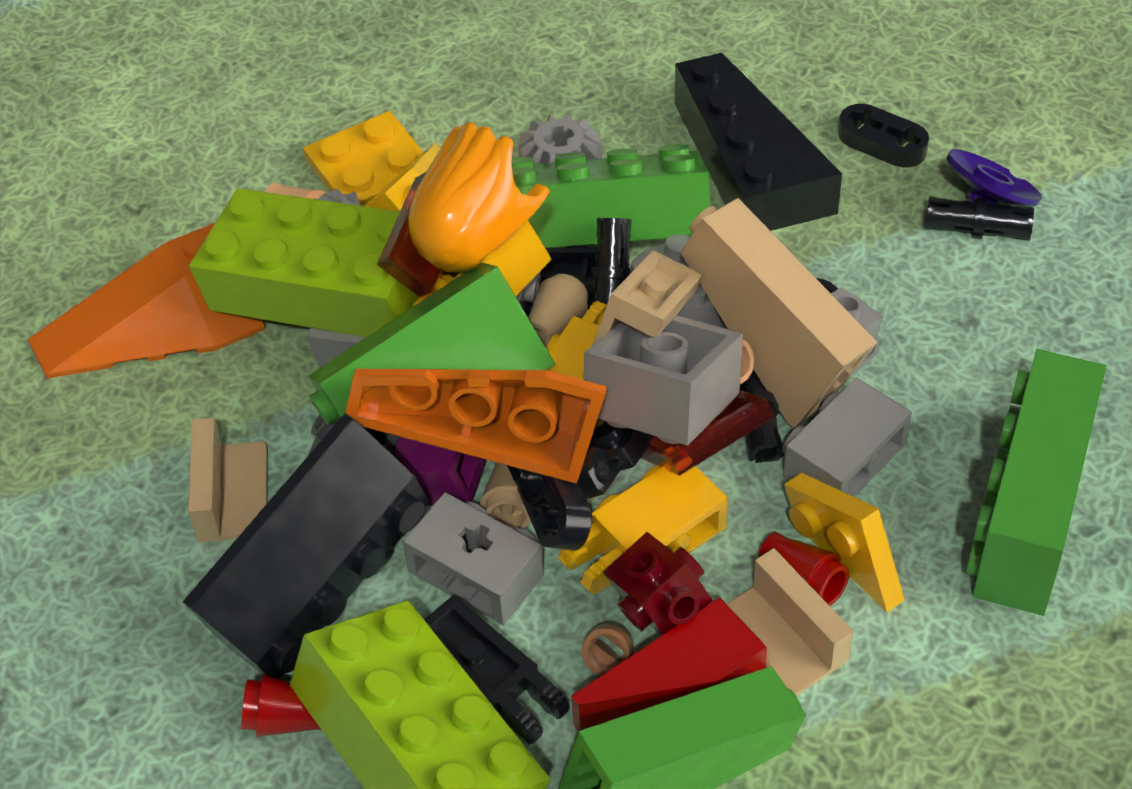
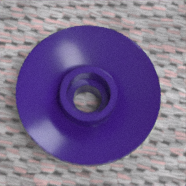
[946,149,1042,206]

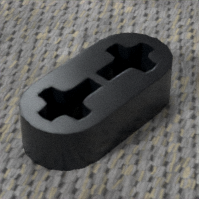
[838,104,929,168]

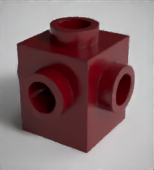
[603,532,713,636]

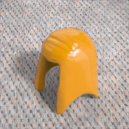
[408,122,551,273]

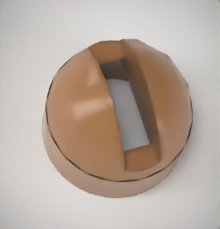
[582,624,634,676]

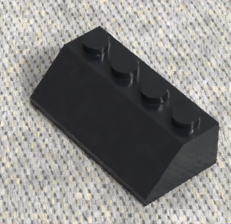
[183,413,429,679]

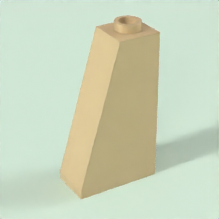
[681,198,878,429]

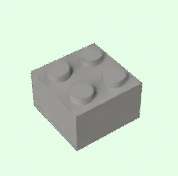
[584,315,743,446]

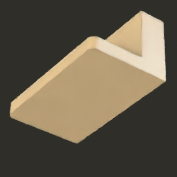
[592,250,703,346]
[188,418,268,542]
[726,548,853,696]

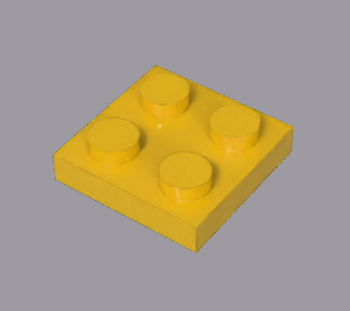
[303,110,423,205]

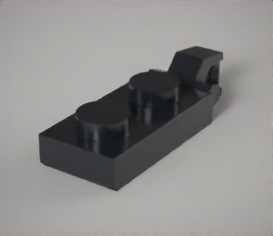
[578,421,655,499]

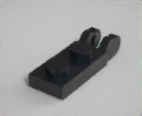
[424,595,570,745]

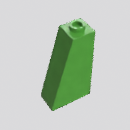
[308,262,555,429]
[558,666,806,789]

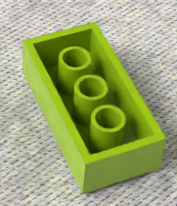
[189,188,428,337]
[290,600,551,789]

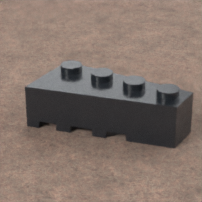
[675,53,842,231]

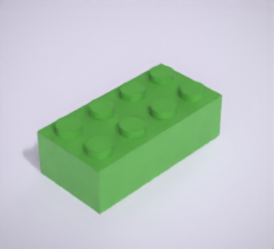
[512,144,711,248]
[966,349,1107,616]

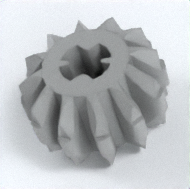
[518,113,602,164]

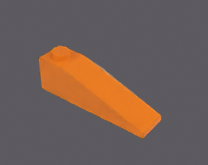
[27,223,265,378]
[345,368,607,484]

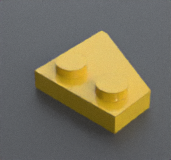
[784,472,905,613]

